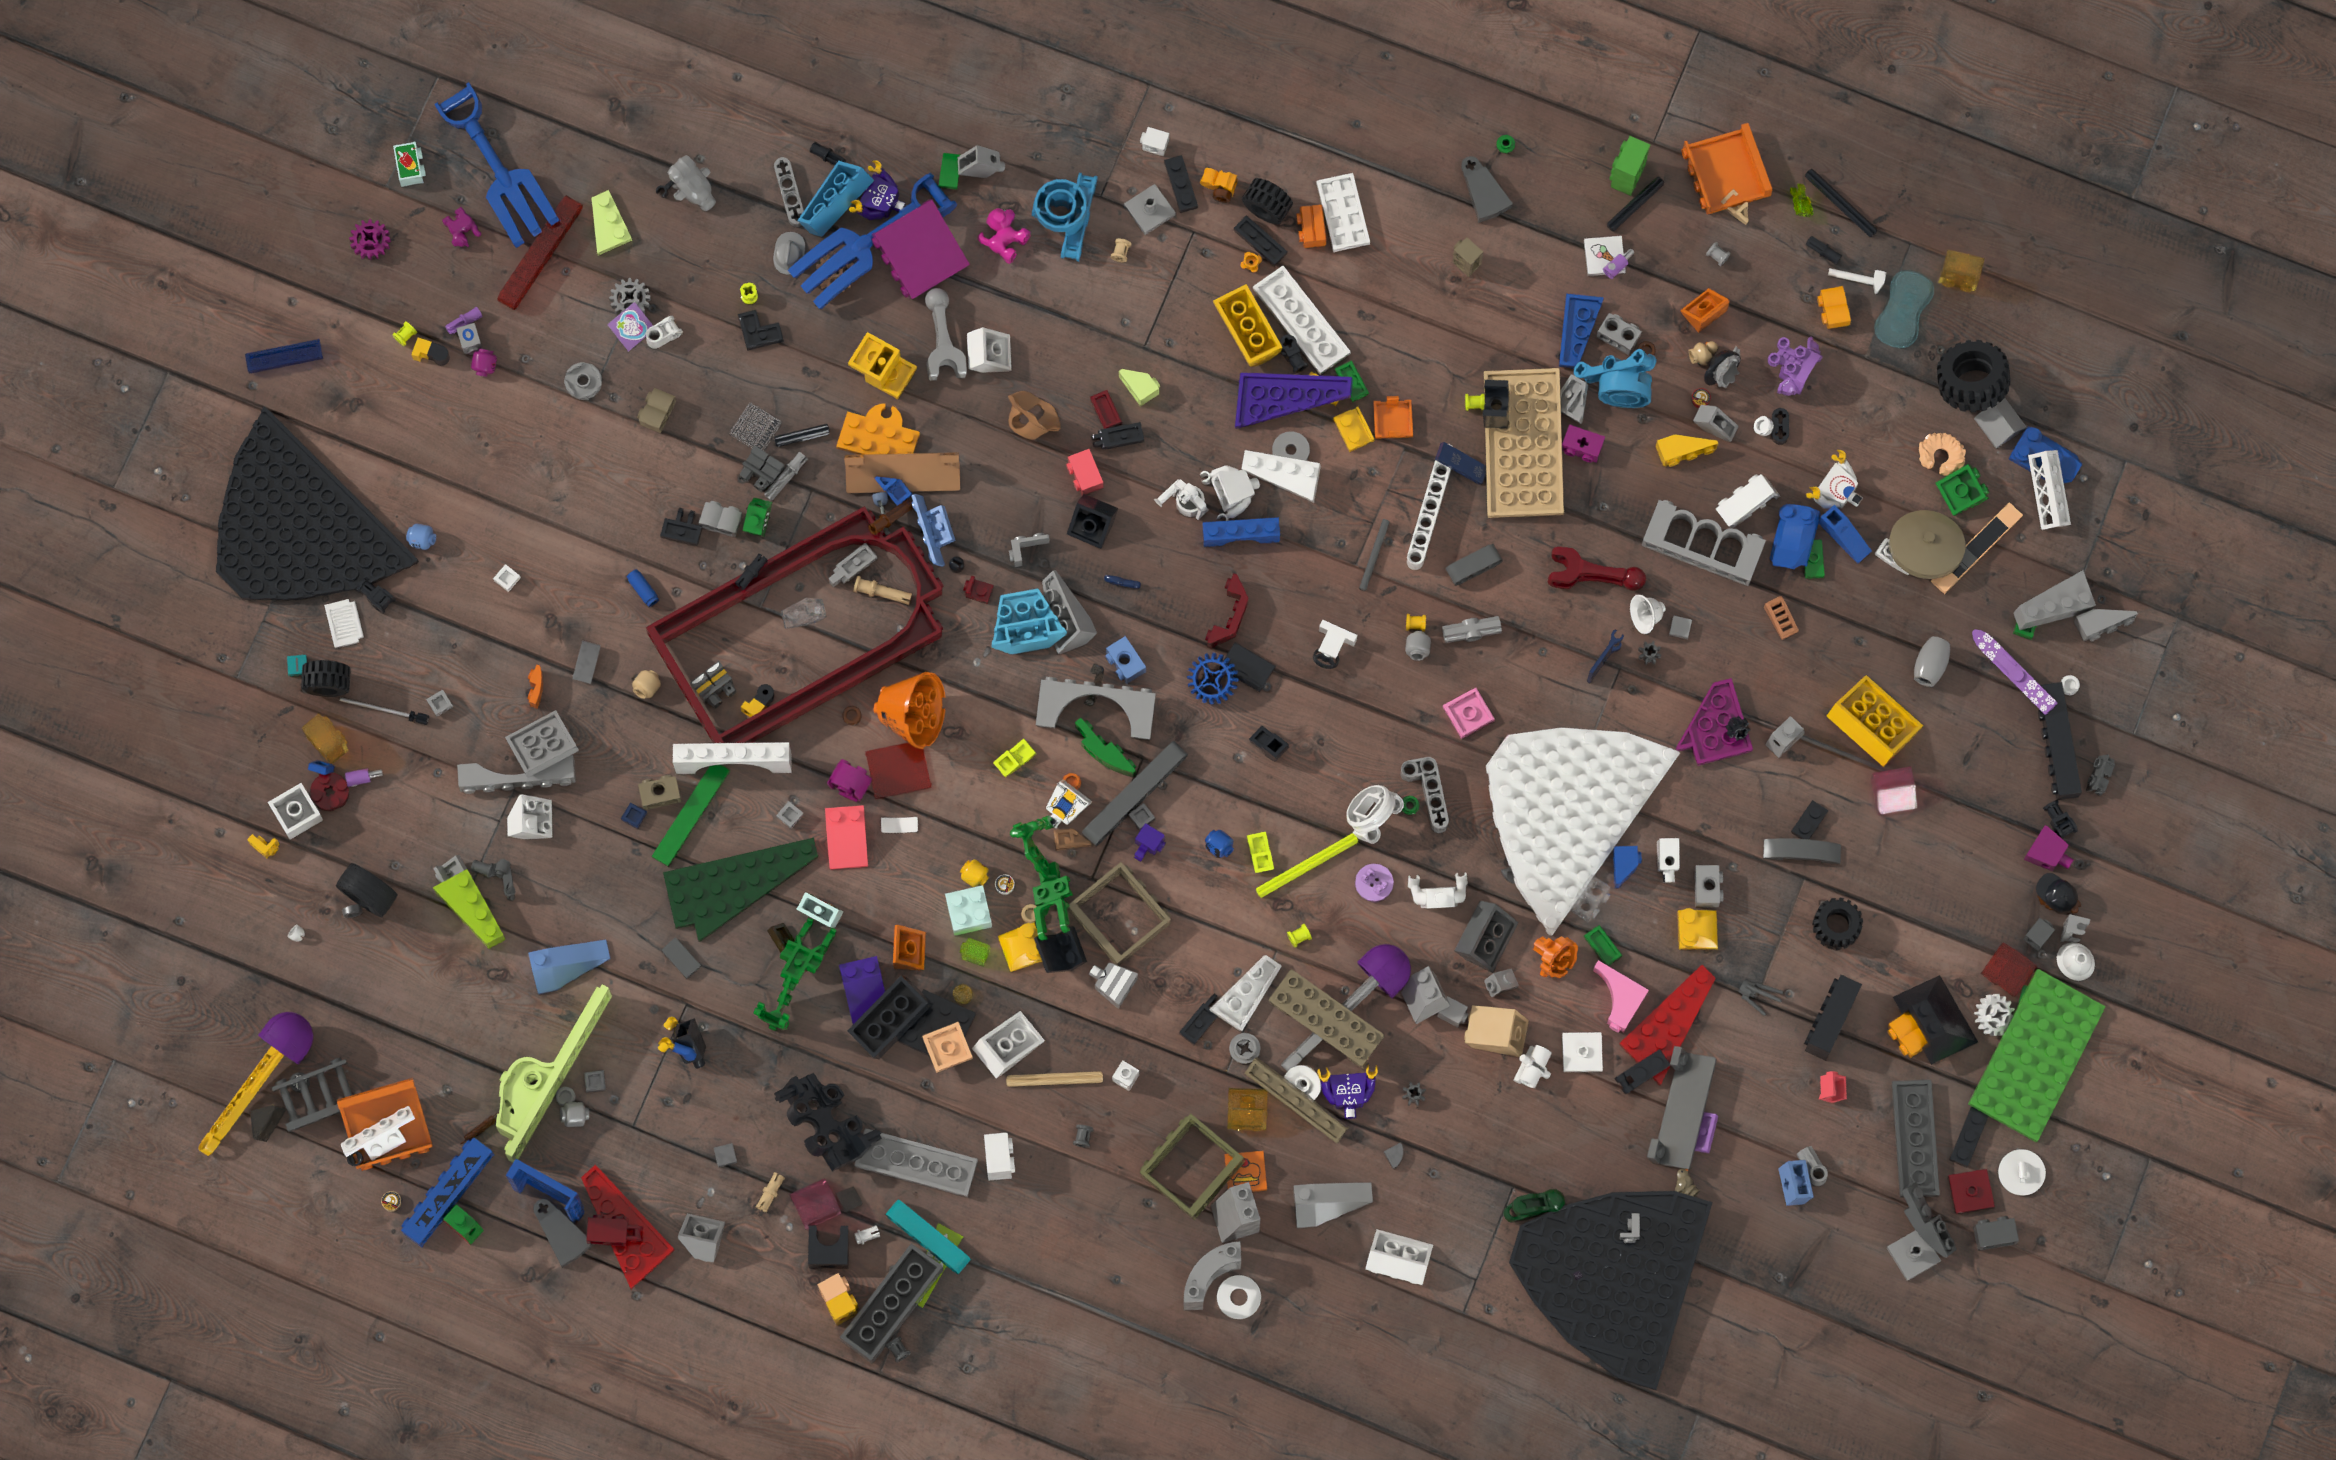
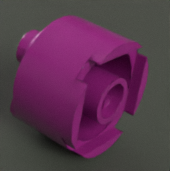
[827,759,872,802]

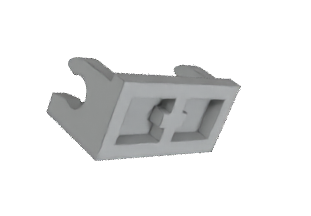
[2060,914,2090,943]

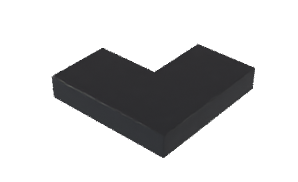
[738,310,784,351]

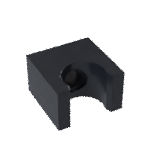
[1483,380,1510,428]
[808,1225,849,1269]

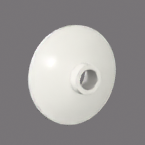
[1284,1065,1321,1100]

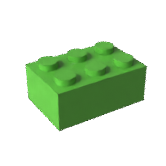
[1609,136,1650,196]

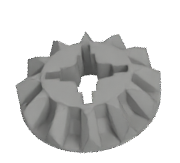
[1229,1033,1260,1064]

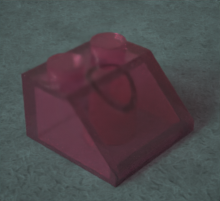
[1871,766,1917,815]
[789,1178,841,1230]

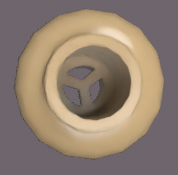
[632,670,661,699]

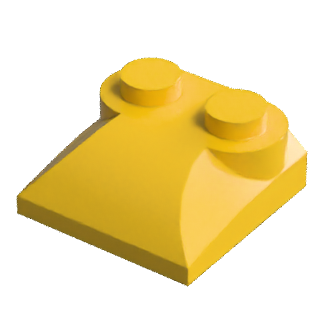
[1677,908,1718,950]
[998,923,1042,972]

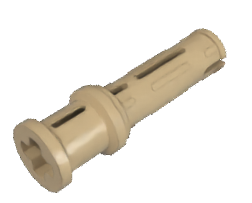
[853,576,912,605]

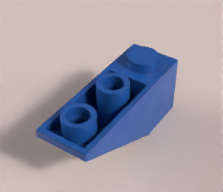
[1818,505,1872,564]

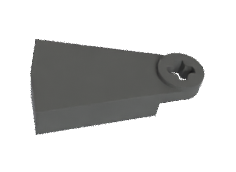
[1461,156,1513,223]
[533,1199,594,1268]

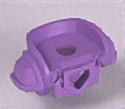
[1767,336,1823,396]

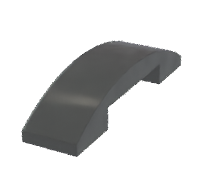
[1763,838,1841,864]

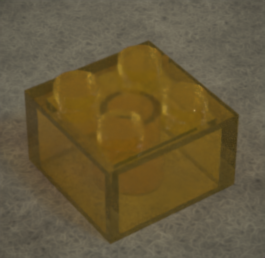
[1938,250,1985,292]
[301,713,349,764]

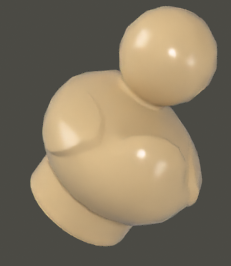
[1689,341,1718,365]

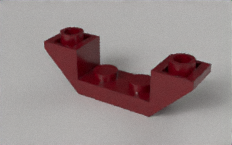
[1205,573,1249,648]

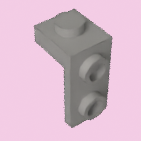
[1009,533,1049,567]

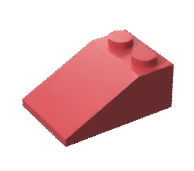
[825,805,868,870]

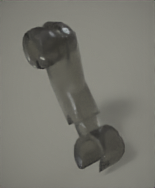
[1084,663,1104,706]

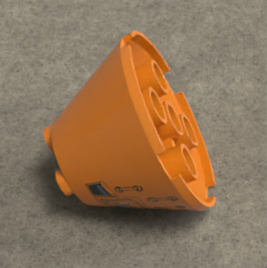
[874,672,945,749]

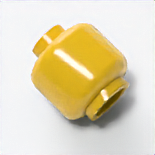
[960,859,989,887]

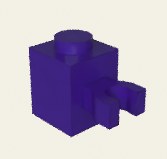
[1134,823,1166,862]

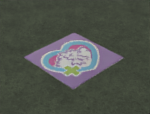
[607,302,653,352]

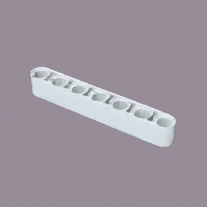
[1407,444,1453,570]

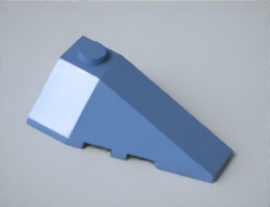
[528,940,610,995]

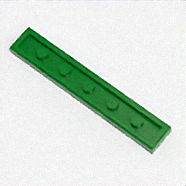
[652,764,730,867]

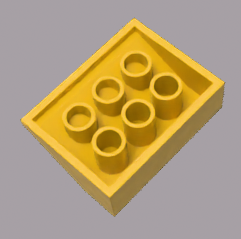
[1827,675,1923,767]

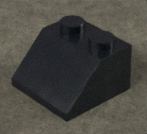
[1067,494,1118,549]

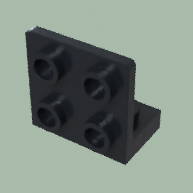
[1034,926,1087,973]

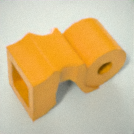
[1200,168,1238,197]

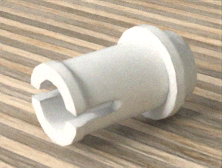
[854,1225,880,1245]

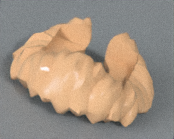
[1919,433,1966,476]

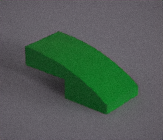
[939,153,960,190]

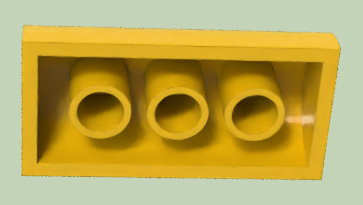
[1213,284,1282,367]

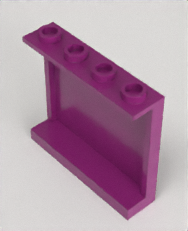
[871,199,970,299]

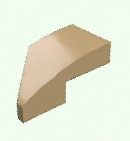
[1721,189,1748,225]

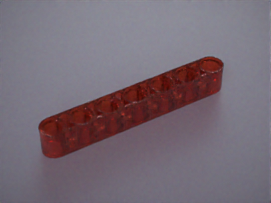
[497,195,583,310]

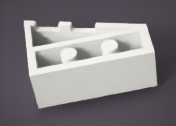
[1716,474,1780,529]

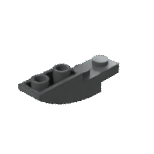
[1901,1182,1957,1258]

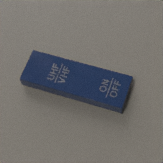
[1435,442,1486,485]

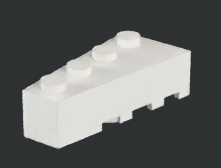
[1242,450,1321,503]

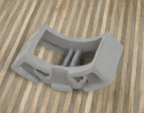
[1184,1241,1241,1310]

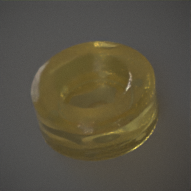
[953,984,973,1005]

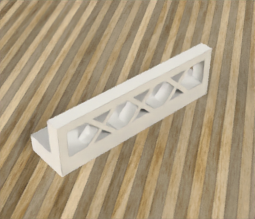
[2028,450,2071,530]

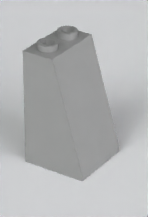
[1211,1182,1260,1243]

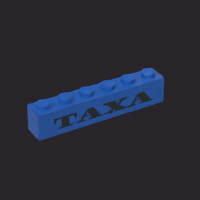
[401,1138,494,1248]

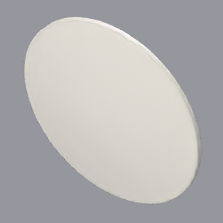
[1998,1149,2046,1196]

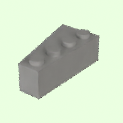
[2014,570,2096,630]

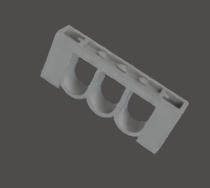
[1642,500,1766,586]

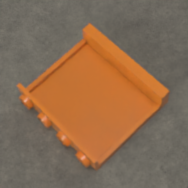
[1681,123,1772,215]
[337,1078,433,1171]

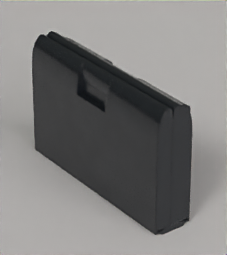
[1219,642,1276,692]

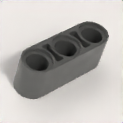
[1446,544,1503,586]

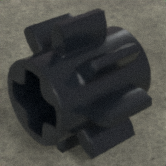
[1725,716,1751,741]

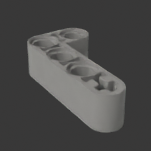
[1400,757,1449,833]

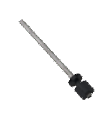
[340,697,429,725]

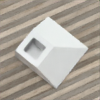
[507,794,552,839]

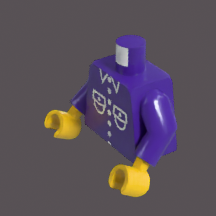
[849,160,906,220]
[1317,1065,1378,1119]

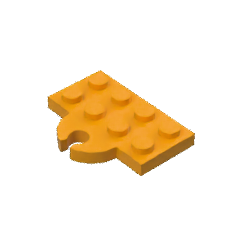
[836,404,920,455]

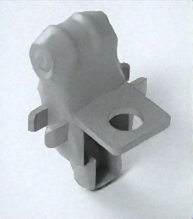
[667,155,716,211]

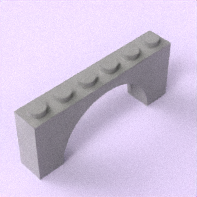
[1036,677,1156,740]

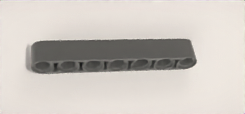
[1082,741,1188,846]

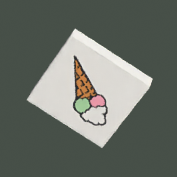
[1584,236,1625,276]

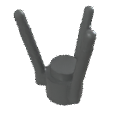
[1739,979,1784,1016]

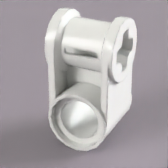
[646,316,683,349]

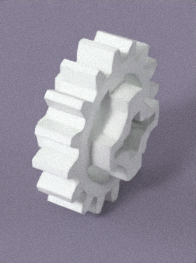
[1974,994,2015,1036]

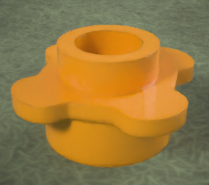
[1240,252,1262,273]

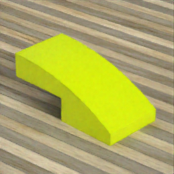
[993,739,1037,777]
[1247,832,1274,873]

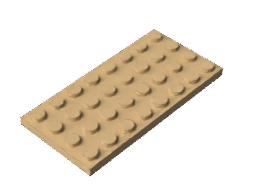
[1484,368,1564,518]

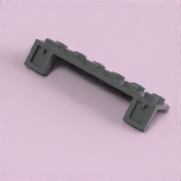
[1647,1046,1717,1170]

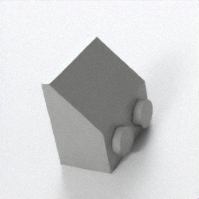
[1401,966,1450,1024]

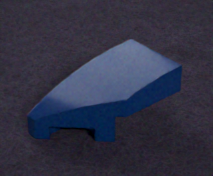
[875,476,913,505]

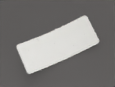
[881,817,918,833]

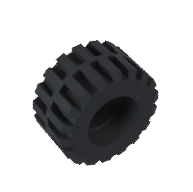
[1241,178,1293,224]
[301,660,351,697]
[1812,898,1863,950]

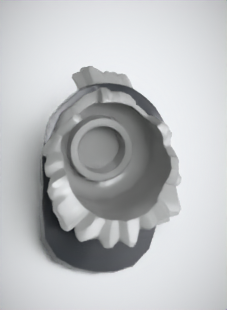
[1704,346,1741,388]

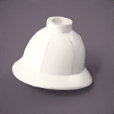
[1630,595,1665,634]
[2057,942,2095,981]

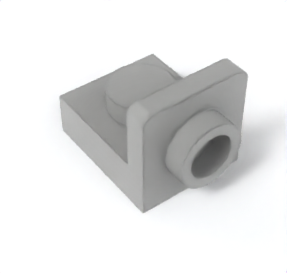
[1620,1213,1640,1243]

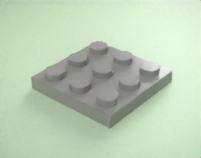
[505,710,579,778]

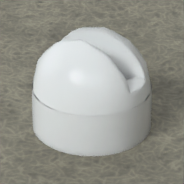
[288,925,305,942]

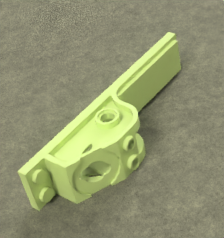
[496,984,612,1163]

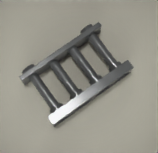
[272,1057,355,1132]

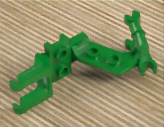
[1010,815,1073,941]
[753,917,837,1032]

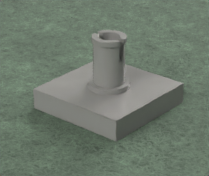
[1124,184,1176,235]
[1887,1230,1941,1281]

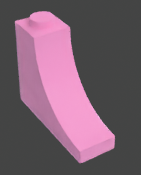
[1593,960,1649,1033]

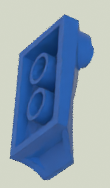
[2009,426,2083,483]
[1770,504,1821,569]

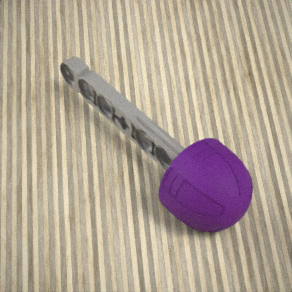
[1281,944,1411,1072]

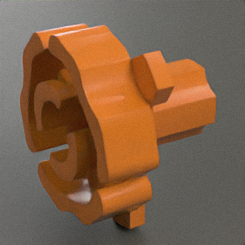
[1533,936,1578,978]

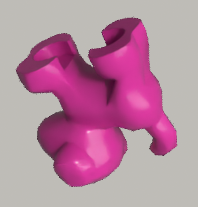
[977,208,1031,264]

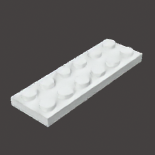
[1253,266,1351,375]

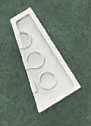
[1209,955,1282,1031]

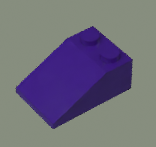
[839,956,885,1024]

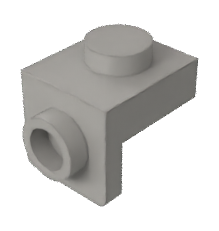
[433,855,467,883]
[1484,968,1519,997]

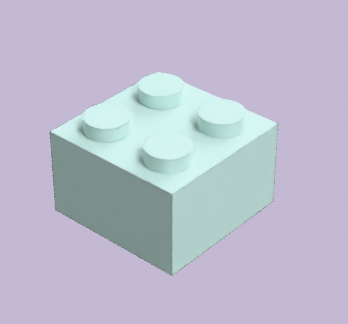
[945,885,992,936]

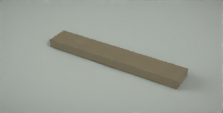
[1244,1057,1349,1143]

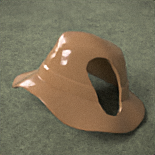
[1008,391,1061,440]

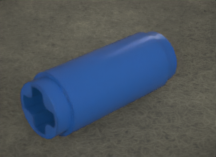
[627,569,659,607]

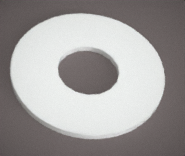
[1217,1275,1261,1319]

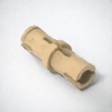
[756,1172,785,1213]

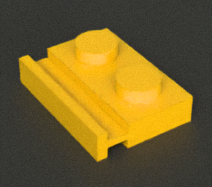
[1333,407,1374,452]

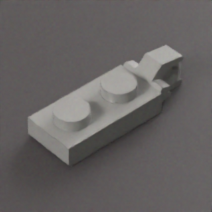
[828,543,878,587]

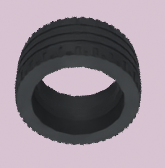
[336,863,398,918]

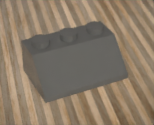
[1454,901,1519,973]

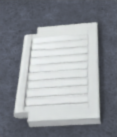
[324,599,364,649]

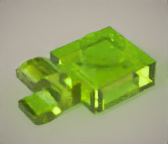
[1790,184,1814,217]

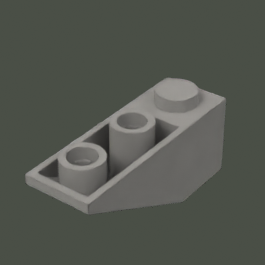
[2074,609,2138,642]

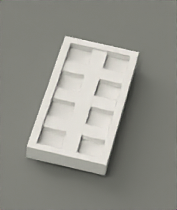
[1316,173,1370,252]

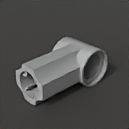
[1796,1146,1828,1186]

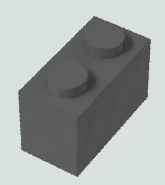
[1973,1216,2019,1251]

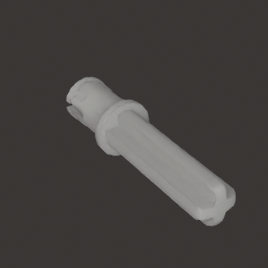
[764,452,808,501]

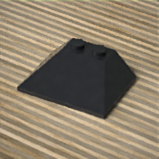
[1893,975,1978,1065]

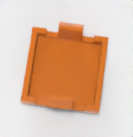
[1373,396,1413,439]

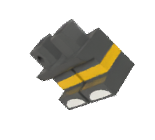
[690,661,736,709]

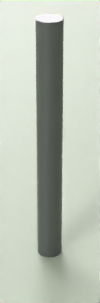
[1359,519,1390,591]

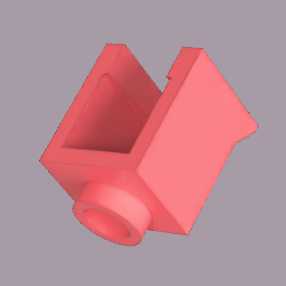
[1819,1071,1847,1103]

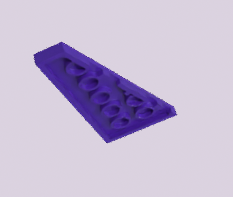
[1235,373,1353,429]

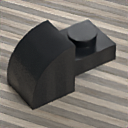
[1249,726,1289,762]

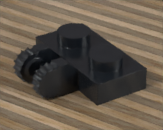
[660,508,702,546]

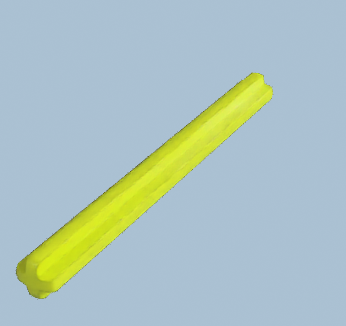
[1256,833,1358,898]

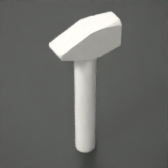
[1828,268,1886,294]

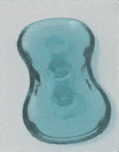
[1875,270,1934,348]

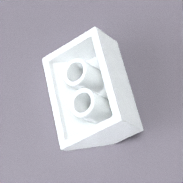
[1366,1229,1433,1285]

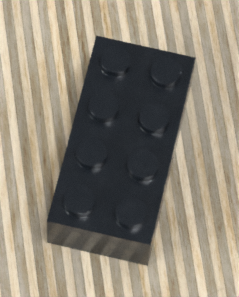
[847,975,933,1059]
[1804,975,1862,1061]

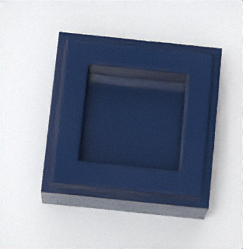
[621,802,647,829]

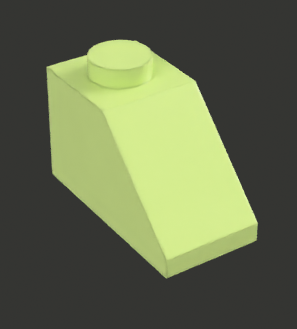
[1119,369,1160,406]

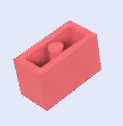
[1066,449,1103,495]

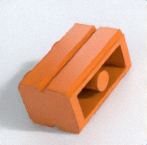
[1296,205,1326,248]

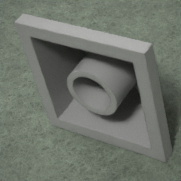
[678,1213,725,1263]

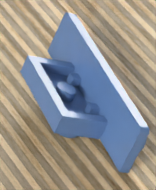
[912,494,956,567]

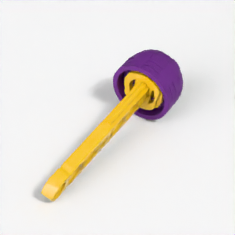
[198,1012,313,1156]

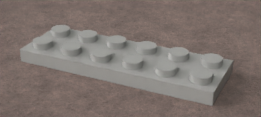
[854,1128,978,1197]

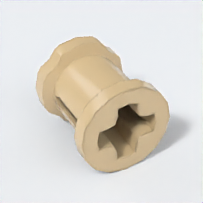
[1111,238,1131,263]

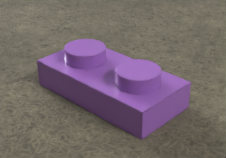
[1695,1112,1718,1153]

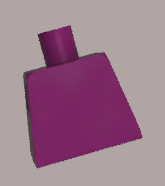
[2024,825,2074,871]

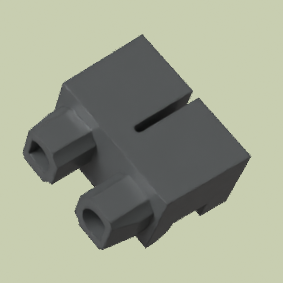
[739,446,785,493]

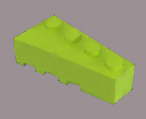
[433,869,506,949]

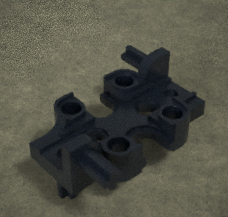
[774,1073,882,1172]

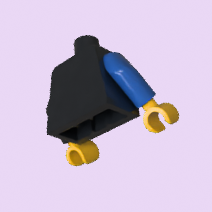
[658,1017,706,1069]

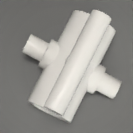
[1514,1045,1552,1088]

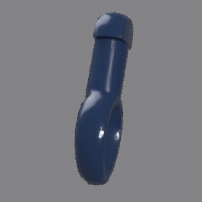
[1104,575,1141,589]

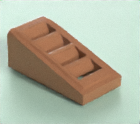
[1764,596,1799,640]

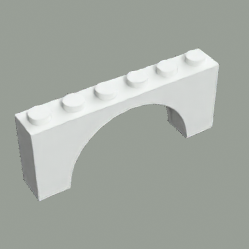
[673,742,792,774]

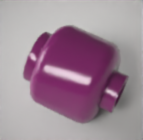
[471,349,497,377]

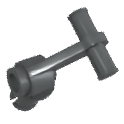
[471,859,516,901]

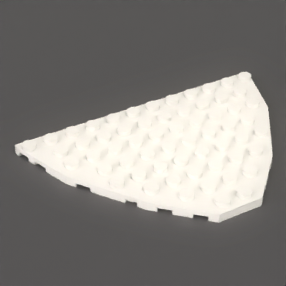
[1486,728,1680,935]

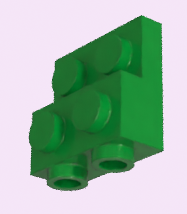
[1936,464,1990,516]

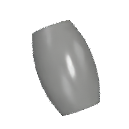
[1914,636,1950,687]

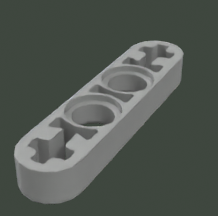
[774,157,804,227]

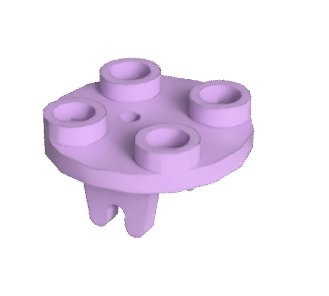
[1355,864,1394,903]

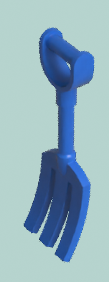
[434,82,560,248]
[788,173,957,309]

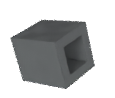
[2023,918,2055,951]

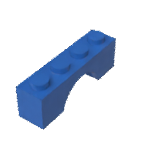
[1203,517,1280,547]

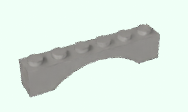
[457,755,576,794]

